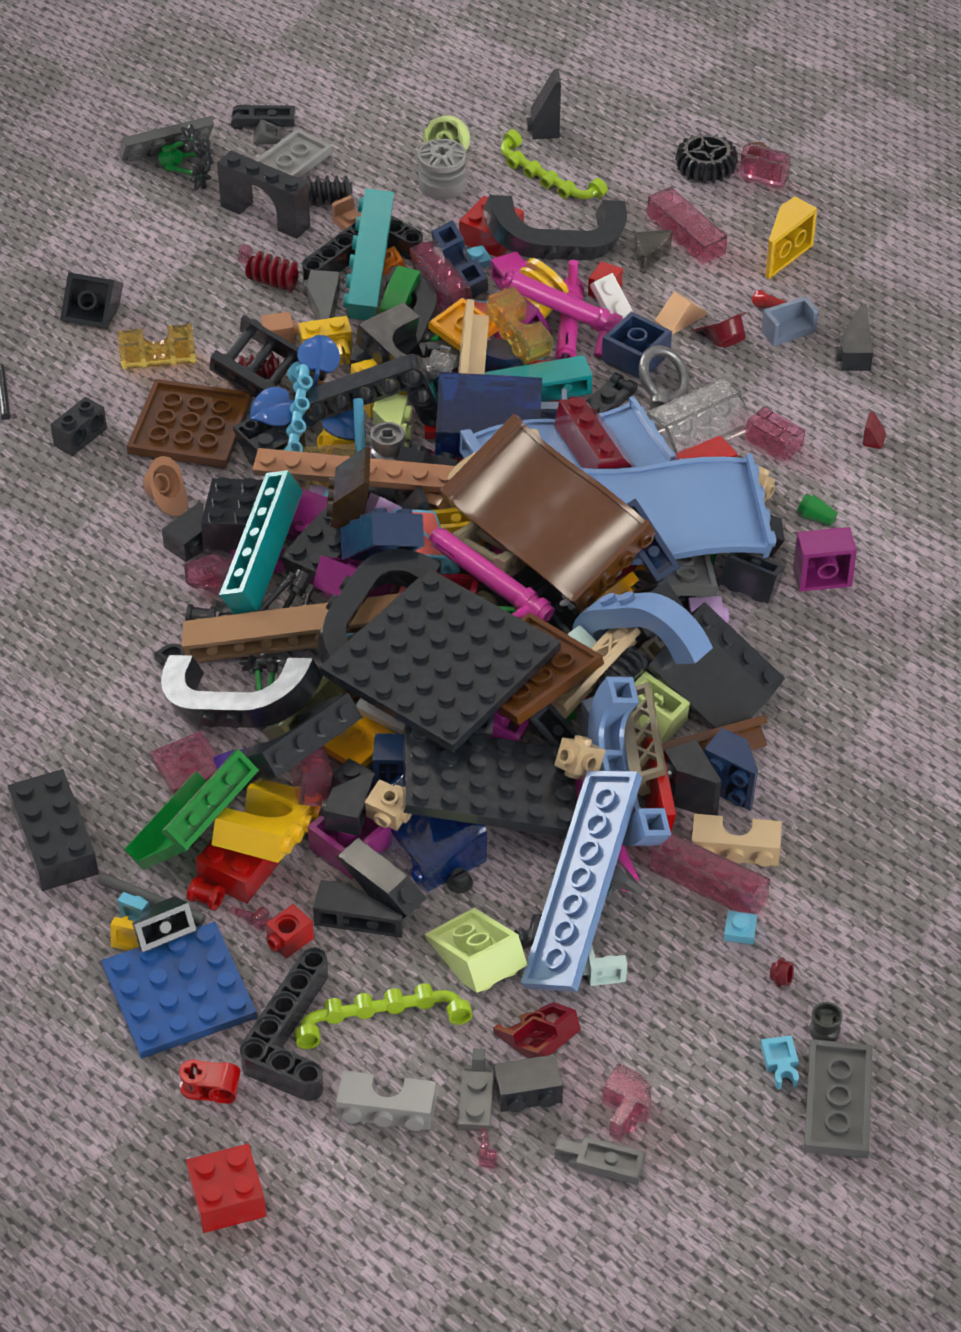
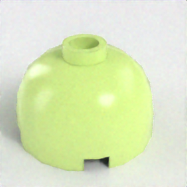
[423,115,470,152]

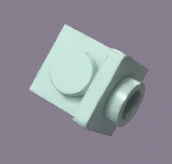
[583,945,627,986]

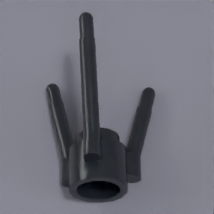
[256,569,316,612]

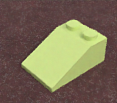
[424,908,528,993]

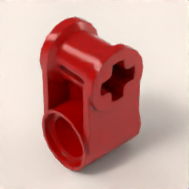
[179,1059,241,1104]

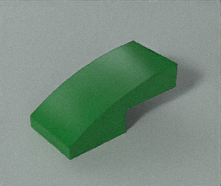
[379,265,421,312]

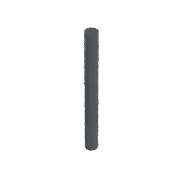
[98,873,206,925]

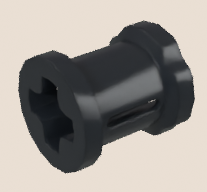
[185,604,217,621]

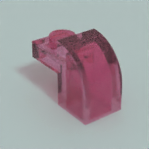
[602,1063,651,1142]

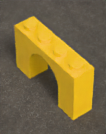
[212,780,322,863]

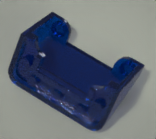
[388,771,487,892]

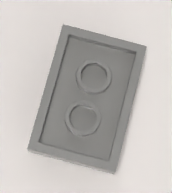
[255,129,333,178]

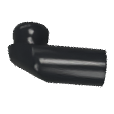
[513,914,542,949]

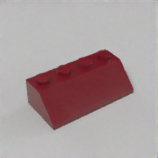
[554,397,636,469]

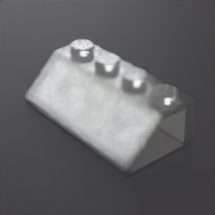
[647,378,753,454]

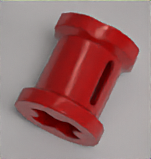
[186,876,226,911]

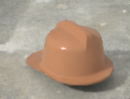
[143,456,188,517]

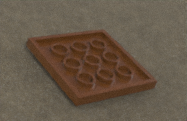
[127,379,253,468]
[497,612,604,725]

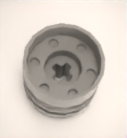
[418,139,467,200]

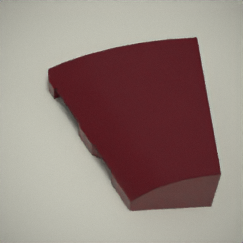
[493,1002,581,1058]

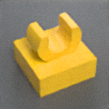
[110,916,139,951]

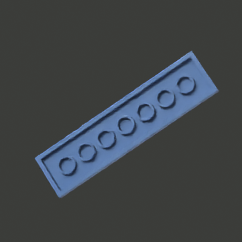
[521,771,642,992]

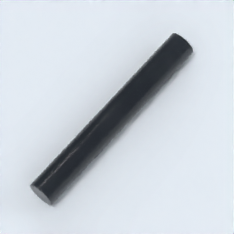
[0,363,11,420]

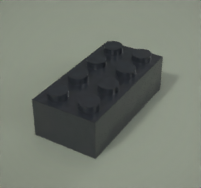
[7,769,99,891]

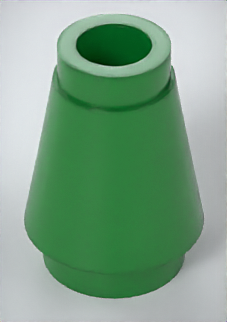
[797,493,838,526]

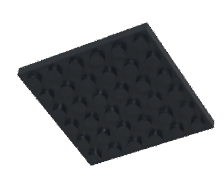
[320,569,561,753]

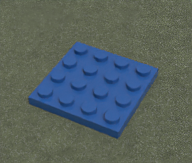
[101,921,257,1059]

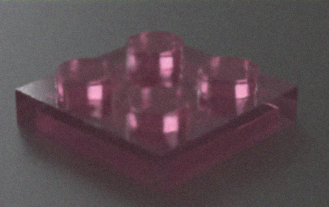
[150,731,217,795]

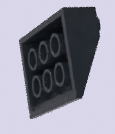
[647,602,785,729]

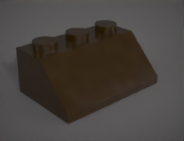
[326,447,371,529]

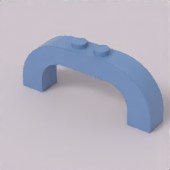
[573,591,713,664]
[588,677,671,846]

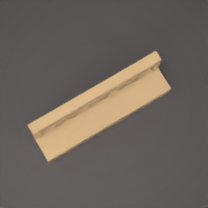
[456,299,489,399]
[551,627,641,719]

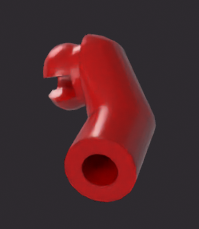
[751,290,786,308]

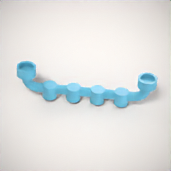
[284,362,313,452]

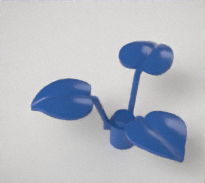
[249,335,366,441]

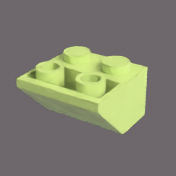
[373,394,413,447]
[634,671,690,743]

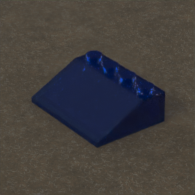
[435,372,542,457]

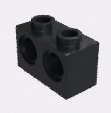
[50,397,107,457]

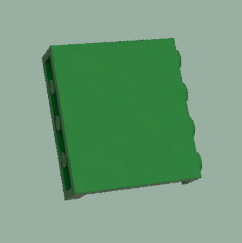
[123,749,259,870]

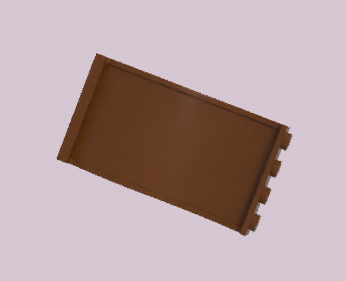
[440,414,656,613]

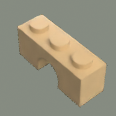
[691,814,782,867]

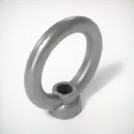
[639,345,689,410]

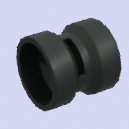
[809,1002,843,1042]

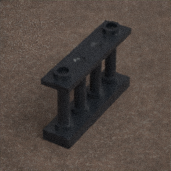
[209,315,327,400]

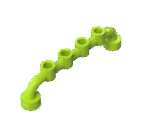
[500,129,608,200]
[295,983,473,1050]

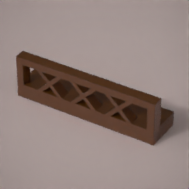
[661,715,768,753]

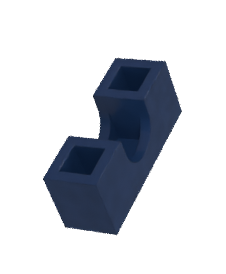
[431,220,488,299]

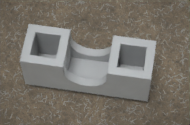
[336,1070,437,1131]

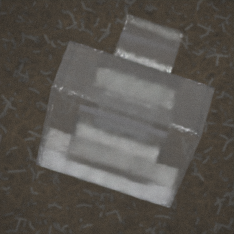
[426,345,457,379]

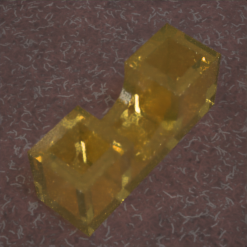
[486,286,553,365]
[117,324,196,370]

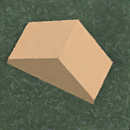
[655,291,707,335]

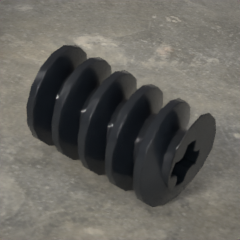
[305,175,353,205]

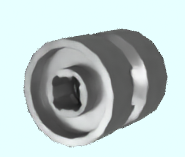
[371,422,405,461]

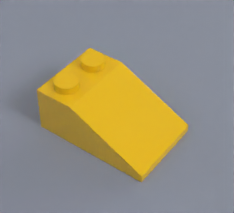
[765,196,817,279]

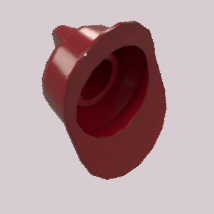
[690,312,746,348]

